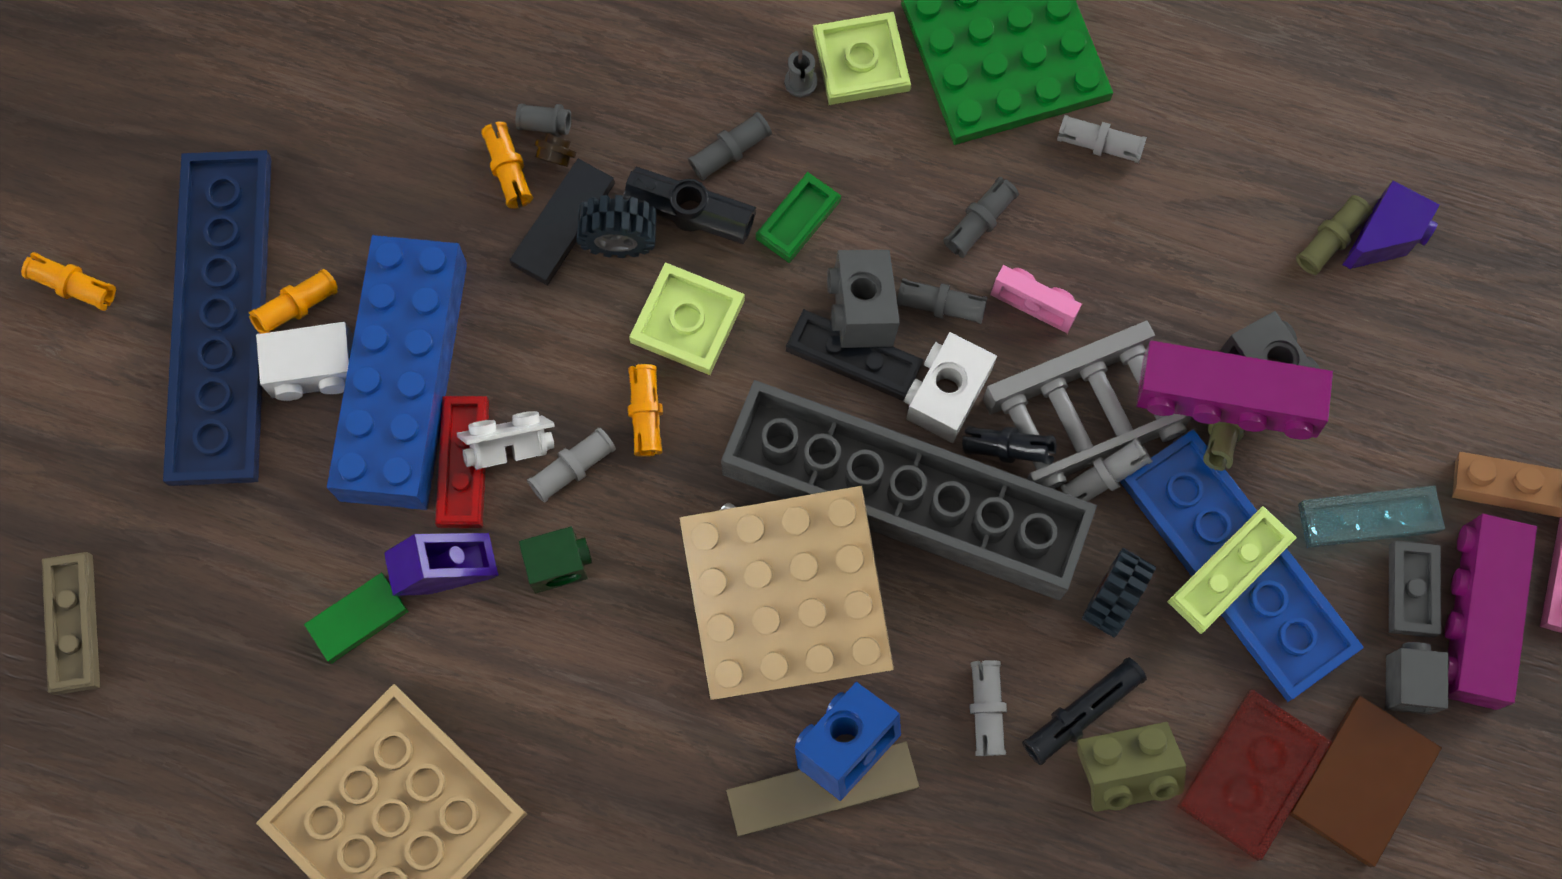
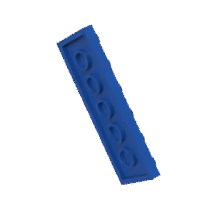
[1120,429,1364,702]

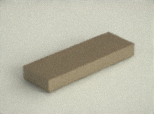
[42,552,100,695]

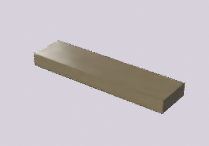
[726,741,919,837]

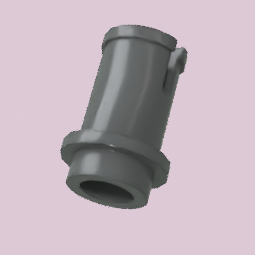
[784,50,817,98]
[515,103,572,137]

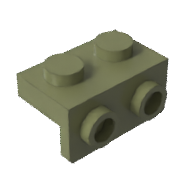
[1077,722,1186,812]

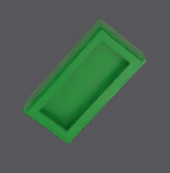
[756,172,841,263]
[304,572,409,664]

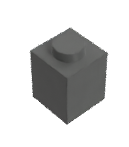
[1385,642,1448,715]

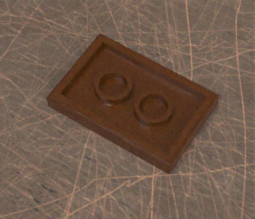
[1288,696,1442,867]

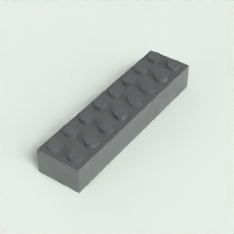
[721,380,1097,601]

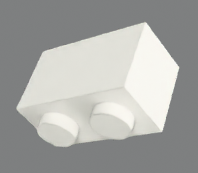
[256,322,354,401]

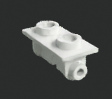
[457,411,555,470]

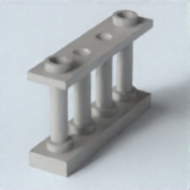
[983,321,1192,489]

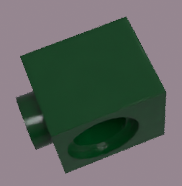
[519,526,592,594]

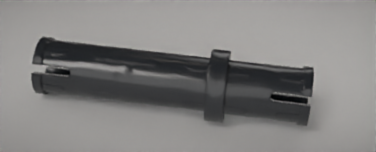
[1022,657,1147,765]

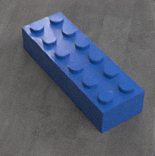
[327,235,467,510]

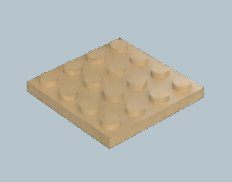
[679,486,894,700]
[256,684,527,879]

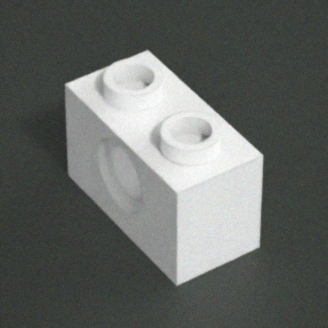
[904,332,997,443]

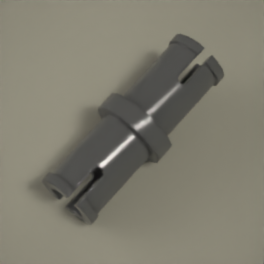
[688,112,772,181]
[943,177,1019,258]
[897,278,988,324]

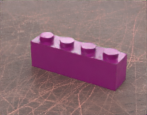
[1136,340,1333,440]
[1445,514,1537,710]

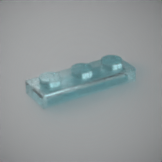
[1298,485,1445,548]

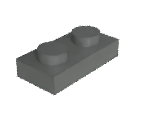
[1389,541,1441,638]

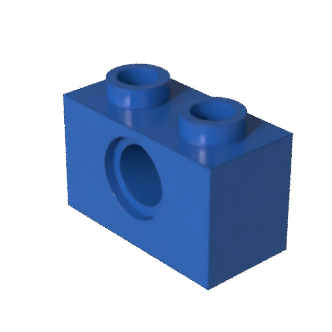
[794,681,901,801]

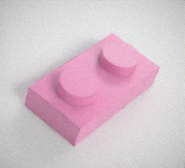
[991,265,1082,334]

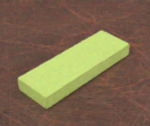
[1167,506,1297,634]

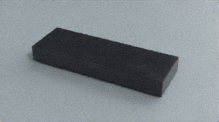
[510,158,615,286]
[786,309,923,401]

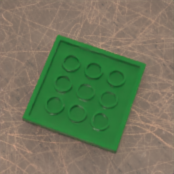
[901,0,1113,145]

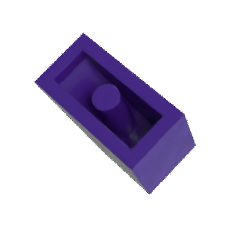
[1342,181,1439,269]
[384,533,498,596]

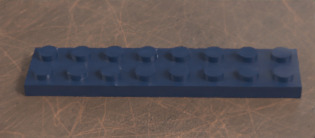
[163,150,271,486]

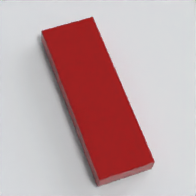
[435,396,489,528]

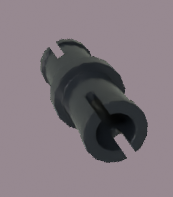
[962,426,1057,465]

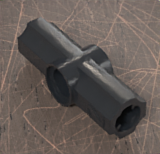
[623,166,756,245]

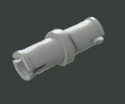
[1057,115,1147,164]
[527,427,616,503]
[1061,437,1153,502]
[969,660,1007,756]

